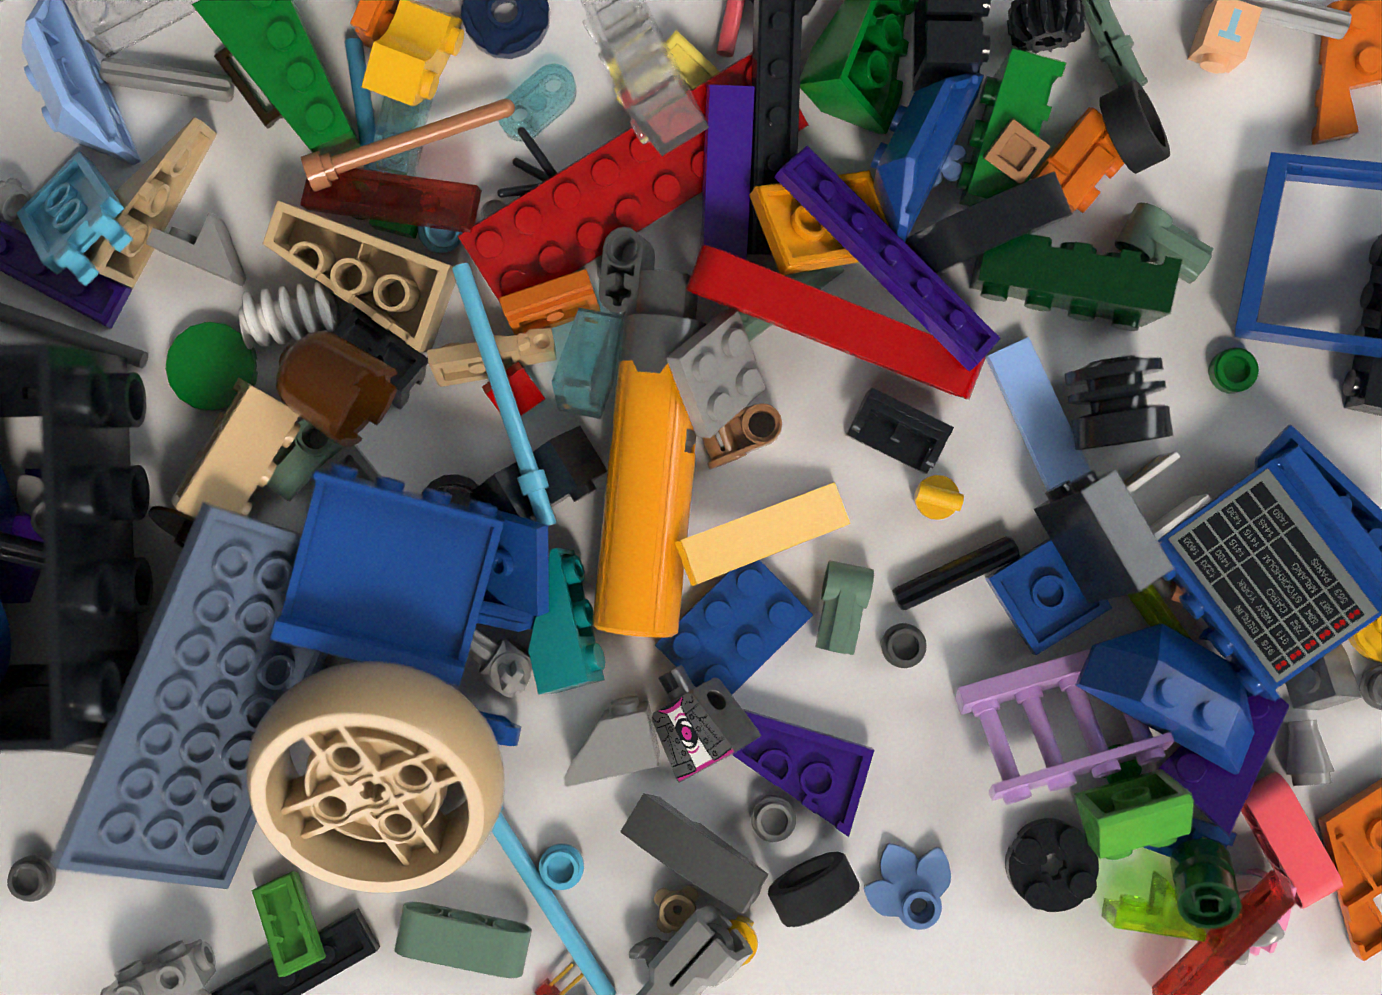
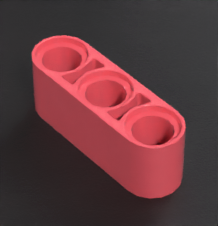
[1241,771,1343,909]

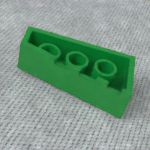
[192,0,360,156]

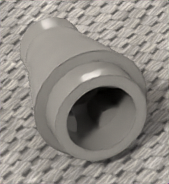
[1286,720,1334,786]

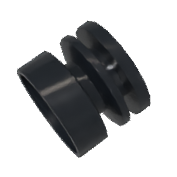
[1064,355,1174,450]

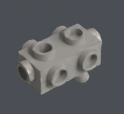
[100,939,216,995]

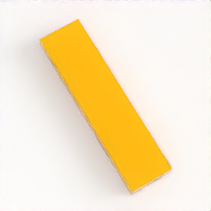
[675,482,851,586]

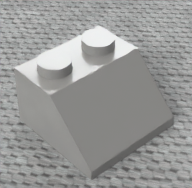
[564,696,660,787]

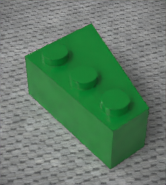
[956,48,1066,207]

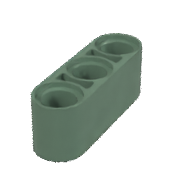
[394,902,532,978]

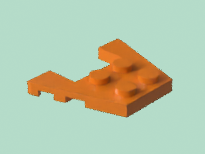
[1311,0,1382,145]
[1318,778,1382,961]

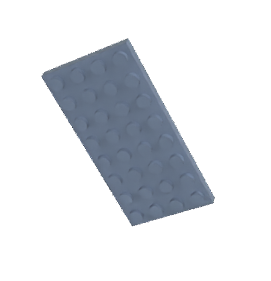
[50,502,328,889]

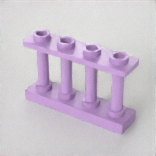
[955,649,1175,804]

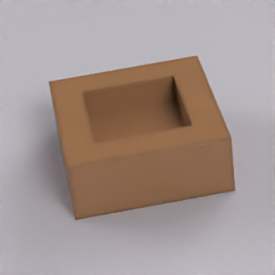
[983,119,1050,185]

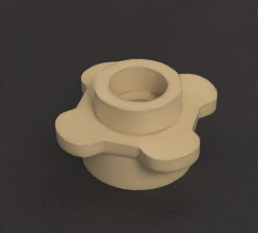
[654,885,699,933]

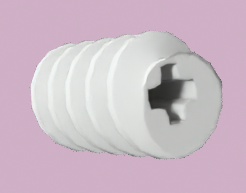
[239,281,341,349]

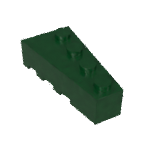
[969,234,1182,331]

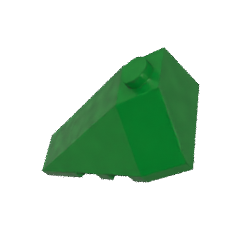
[800,0,915,135]

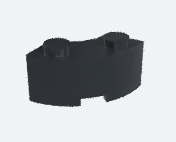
[472,425,608,522]

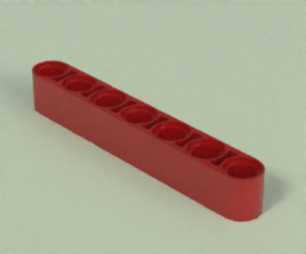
[686,245,986,400]

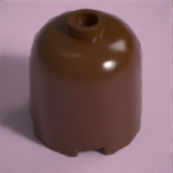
[276,331,397,447]

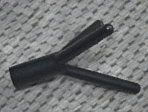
[497,127,557,198]

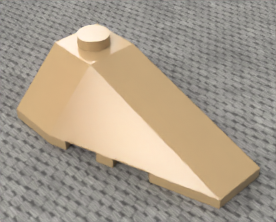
[83,117,217,288]

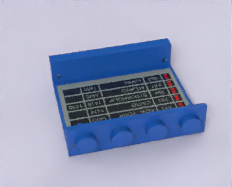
[1157,445,1382,701]

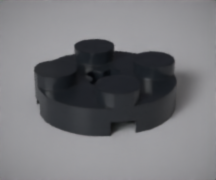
[1005,818,1099,912]

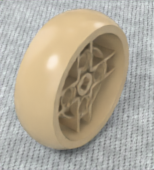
[246,662,504,893]

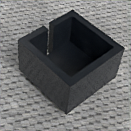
[912,0,991,91]

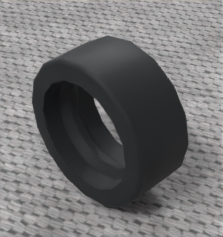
[1100,80,1170,174]
[767,851,860,927]

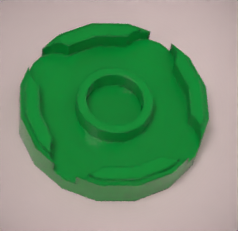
[165,322,258,411]

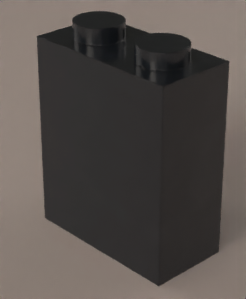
[1034,470,1174,604]

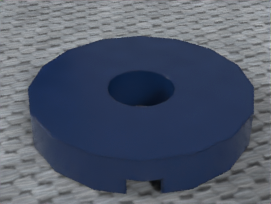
[461,0,550,59]

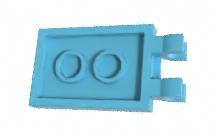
[16,151,133,286]

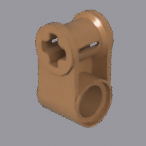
[702,403,782,470]

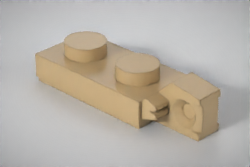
[427,328,557,387]

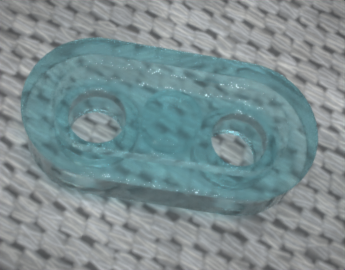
[498,64,577,142]

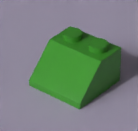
[1074,769,1194,860]

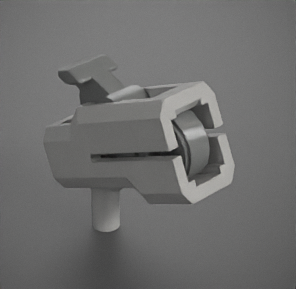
[629,904,753,995]

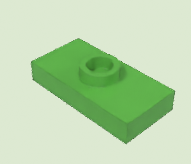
[252,871,326,977]

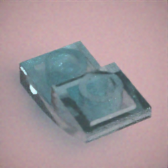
[368,96,433,183]

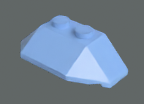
[21,0,141,165]

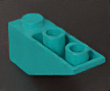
[528,548,605,695]

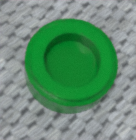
[1209,348,1259,393]

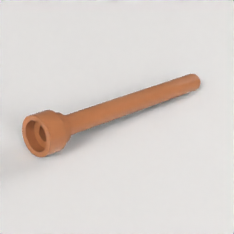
[301,99,515,192]

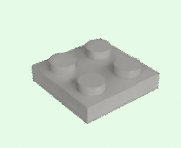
[666,310,766,438]

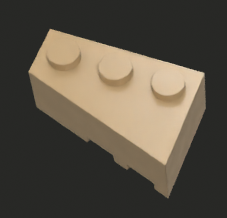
[171,378,300,519]

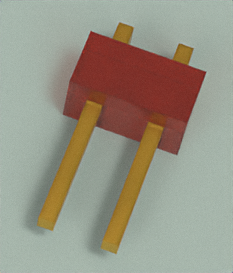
[535,963,584,995]

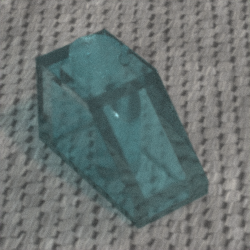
[551,307,623,420]

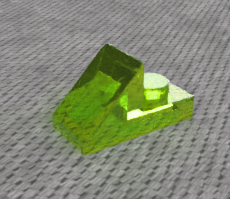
[1101,870,1206,942]

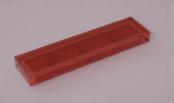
[300,168,482,233]
[1152,868,1296,995]

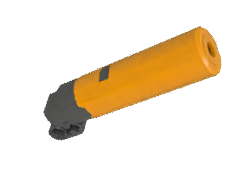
[592,227,707,637]

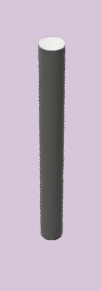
[0,303,148,369]

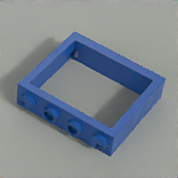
[1235,152,1382,358]

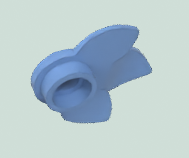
[864,843,951,930]

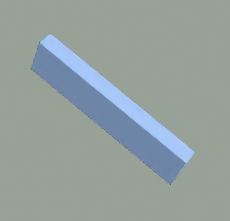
[986,337,1091,491]

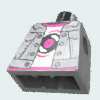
[652,665,761,783]

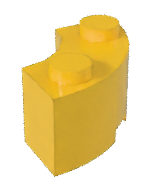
[361,0,464,106]

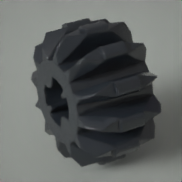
[1007,0,1086,54]

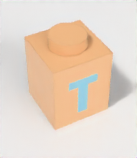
[1187,0,1262,74]

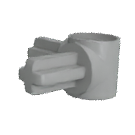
[468,629,533,698]

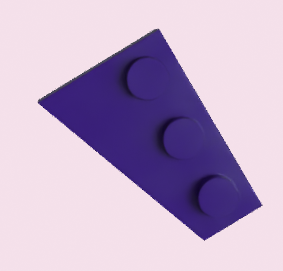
[1158,688,1290,837]
[732,709,874,837]

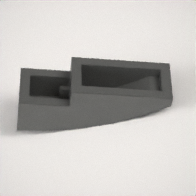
[620,793,769,914]

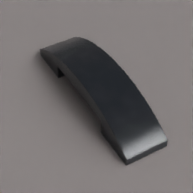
[905,171,1073,275]

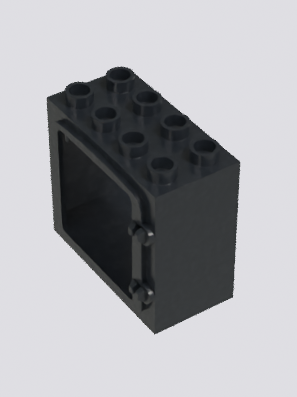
[0,342,153,752]

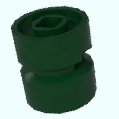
[1170,838,1242,929]

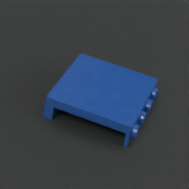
[271,463,505,686]

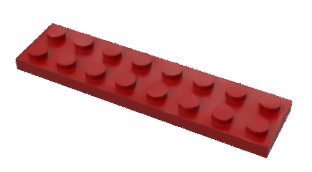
[457,51,808,304]

